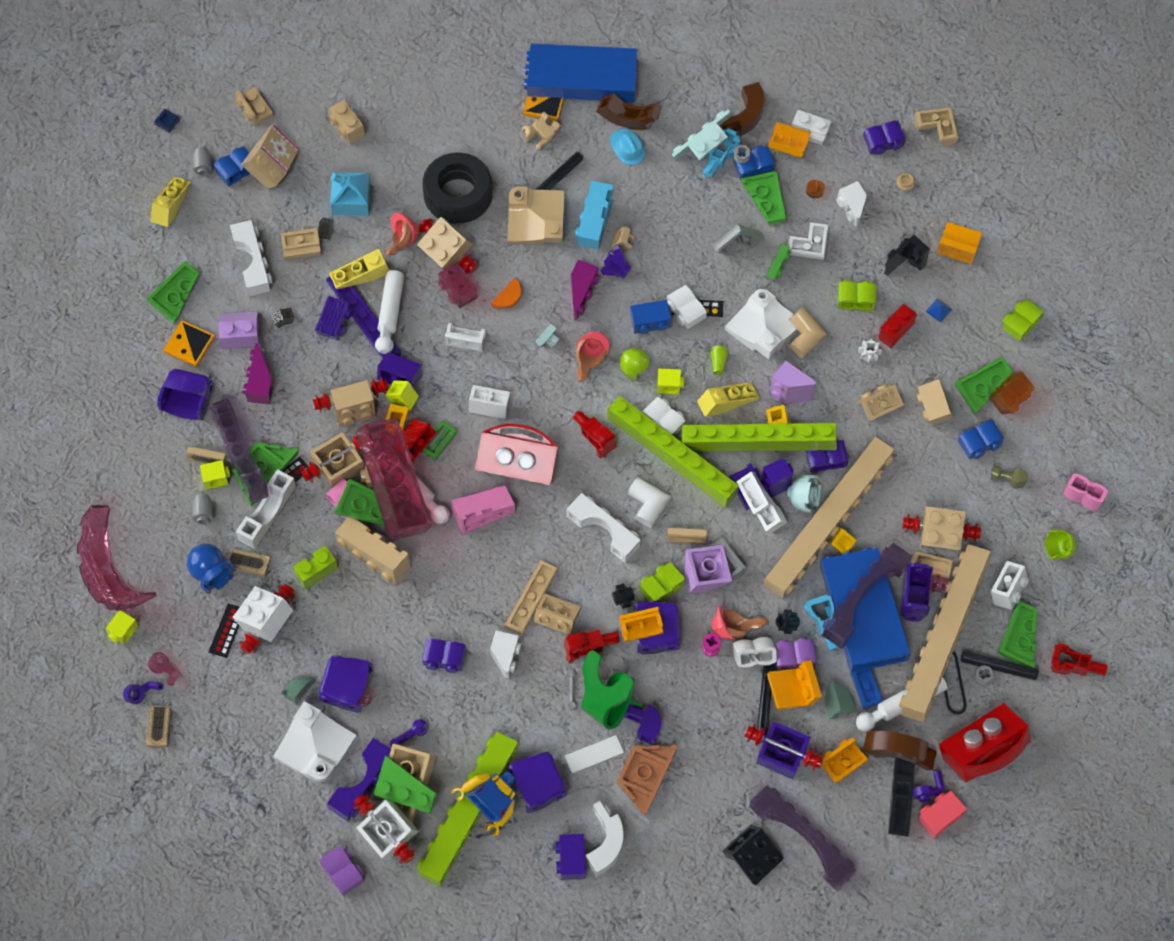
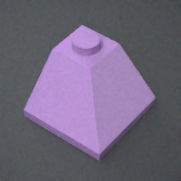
[684,545,732,594]

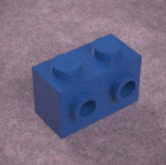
[630,300,671,334]

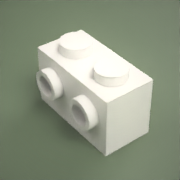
[991,561,1029,610]

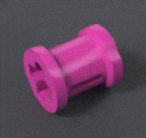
[702,633,721,656]

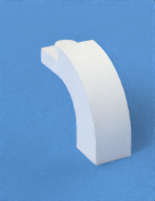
[586,801,623,878]

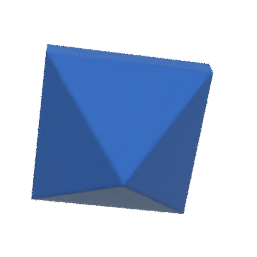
[926,298,952,323]

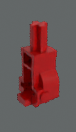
[573,411,616,459]
[563,629,620,664]
[1050,643,1108,676]

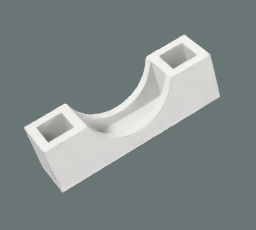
[230,220,272,296]
[236,469,296,549]
[566,493,641,563]

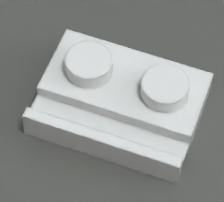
[791,110,832,145]

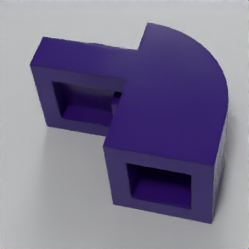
[624,705,661,745]

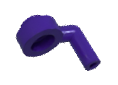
[123,681,164,704]
[913,771,945,802]

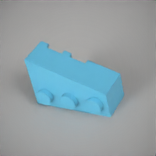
[575,180,613,250]

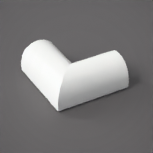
[788,222,828,260]
[628,477,671,528]

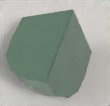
[281,676,316,705]
[825,682,856,719]

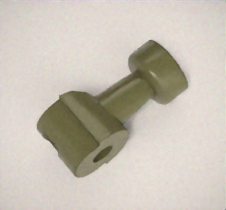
[990,465,1028,489]

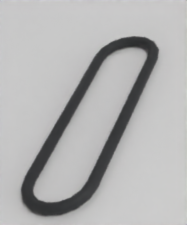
[943,651,967,715]

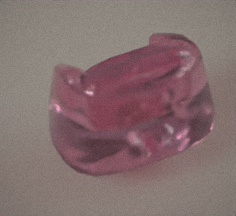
[930,574,949,592]

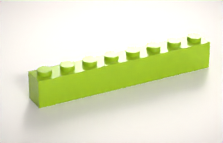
[607,396,739,508]
[682,423,837,452]
[417,732,518,887]

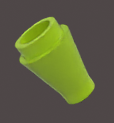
[710,346,729,375]

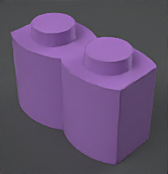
[774,638,817,671]
[319,846,364,896]

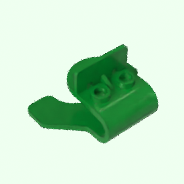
[581,650,642,729]

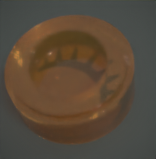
[806,180,825,199]

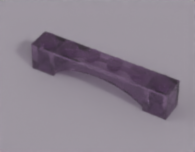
[210,398,269,503]
[822,543,912,649]
[749,785,856,892]

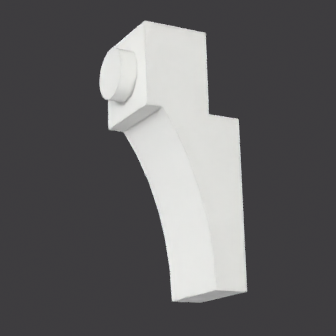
[737,472,787,533]

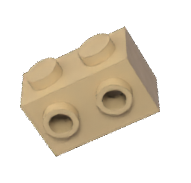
[328,100,365,145]
[917,379,954,426]

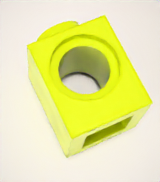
[657,368,684,395]
[386,381,419,411]
[200,460,230,490]
[105,610,139,645]

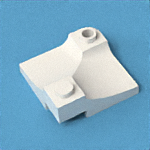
[725,289,798,359]
[273,701,357,782]

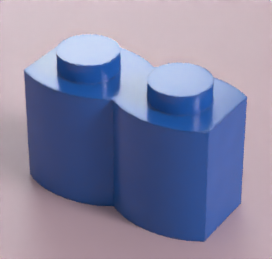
[214,146,250,186]
[733,146,775,180]
[958,420,1004,459]

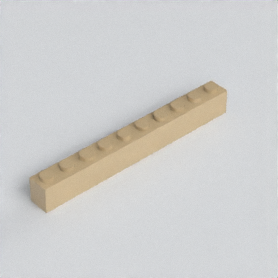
[764,437,894,599]
[899,544,990,723]

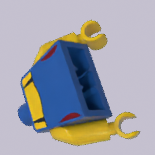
[452,772,516,836]

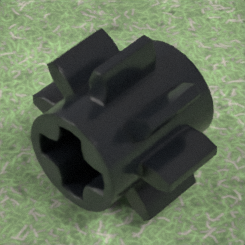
[612,583,635,609]
[776,609,800,634]

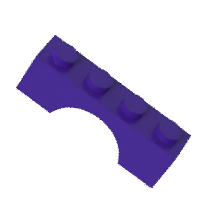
[327,738,391,822]

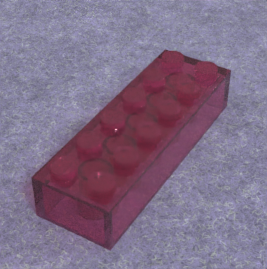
[355,418,432,541]

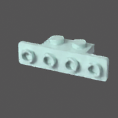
[672,109,732,161]

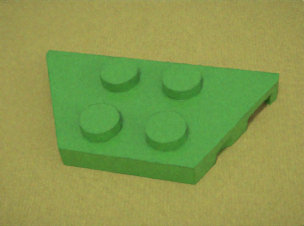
[233,442,299,507]

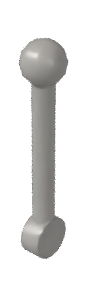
[568,670,576,710]

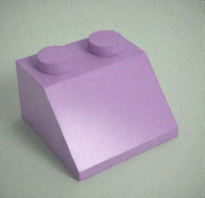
[219,311,259,349]
[769,361,816,404]

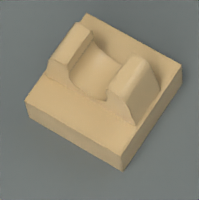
[611,226,634,250]

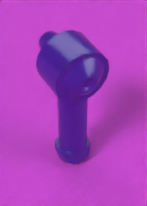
[390,719,428,747]

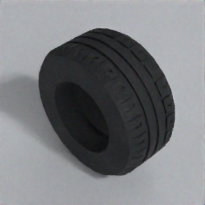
[422,152,492,224]

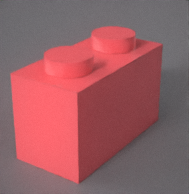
[918,791,967,839]

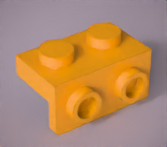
[768,122,810,158]
[821,737,868,784]

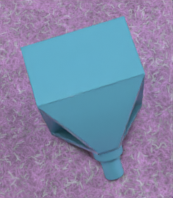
[331,172,370,216]

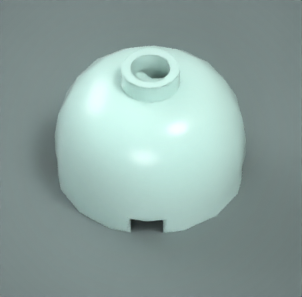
[788,474,822,514]

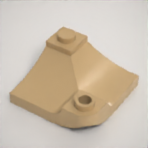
[507,187,564,245]

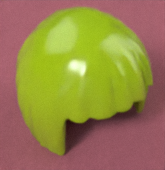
[619,348,650,381]
[1045,529,1077,560]

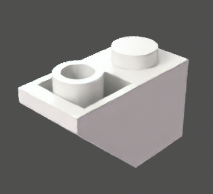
[837,181,867,227]
[491,630,522,679]

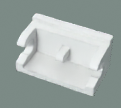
[445,323,486,352]
[469,385,510,419]

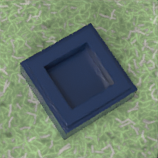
[154,109,180,133]

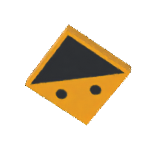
[523,96,564,122]
[163,320,215,368]

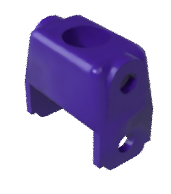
[157,369,214,421]
[900,563,933,622]
[634,601,681,654]
[318,656,374,713]
[508,752,568,813]

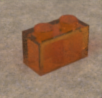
[988,371,1035,415]

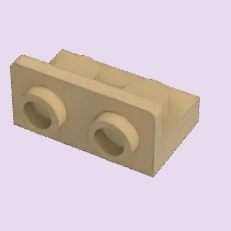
[235,87,273,126]
[857,383,904,421]
[534,593,581,634]

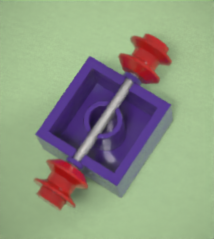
[745,721,824,779]

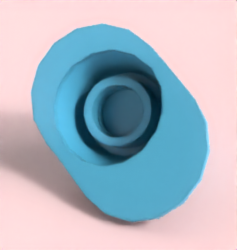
[610,129,645,165]

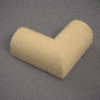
[915,107,958,146]
[789,306,828,359]

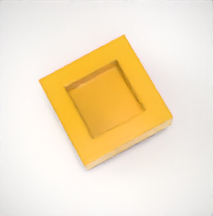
[829,528,857,555]

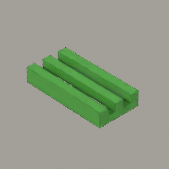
[422,421,458,461]

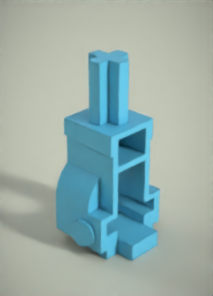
[702,128,741,178]
[804,595,840,651]

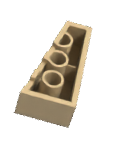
[335,517,410,585]

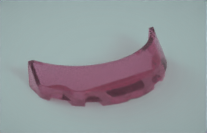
[77,505,158,611]

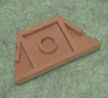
[617,745,678,816]

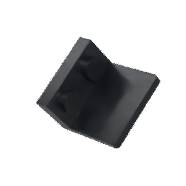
[884,235,930,276]
[722,825,784,885]

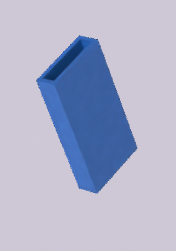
[524,43,637,102]
[820,548,910,672]

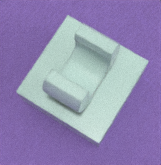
[535,324,560,347]

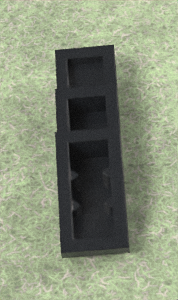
[888,758,915,837]

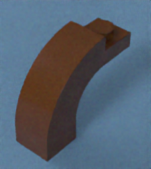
[719,82,764,136]
[596,93,662,130]
[863,731,937,771]

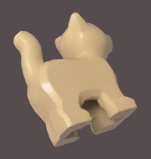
[522,112,561,150]

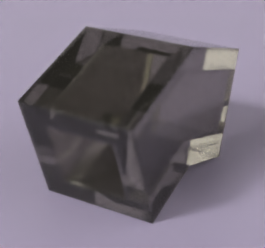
[318,217,334,240]
[270,308,295,328]

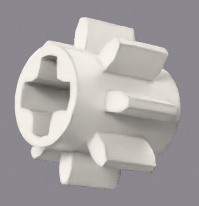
[858,339,882,363]

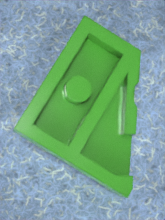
[766,244,791,280]

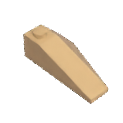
[389,744,437,824]

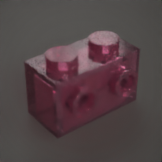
[438,262,478,309]

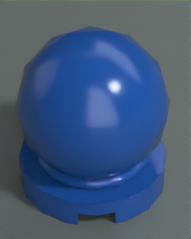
[186,544,237,594]

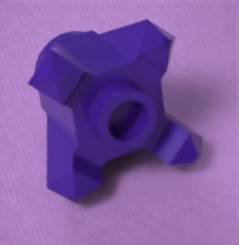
[601,245,632,279]

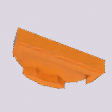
[491,278,521,309]

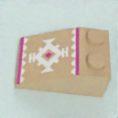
[241,124,299,189]

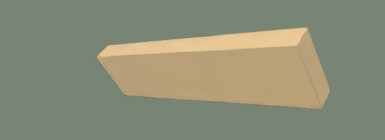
[505,560,558,635]

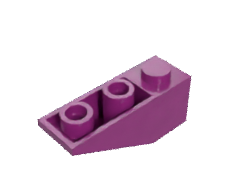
[571,259,600,321]
[243,343,273,404]

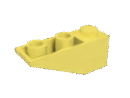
[151,177,191,227]
[329,249,390,289]
[697,382,759,417]

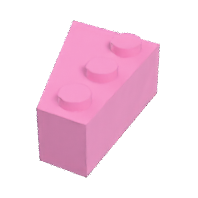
[451,486,515,535]

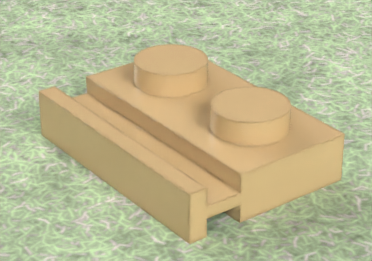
[281,228,321,260]

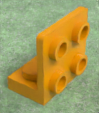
[937,222,982,265]
[767,660,822,710]

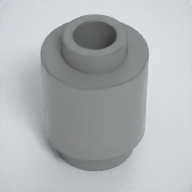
[192,148,212,176]
[193,494,213,525]

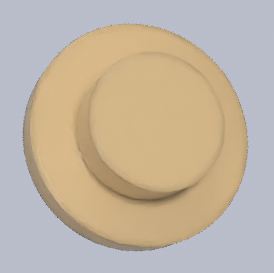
[896,173,915,191]

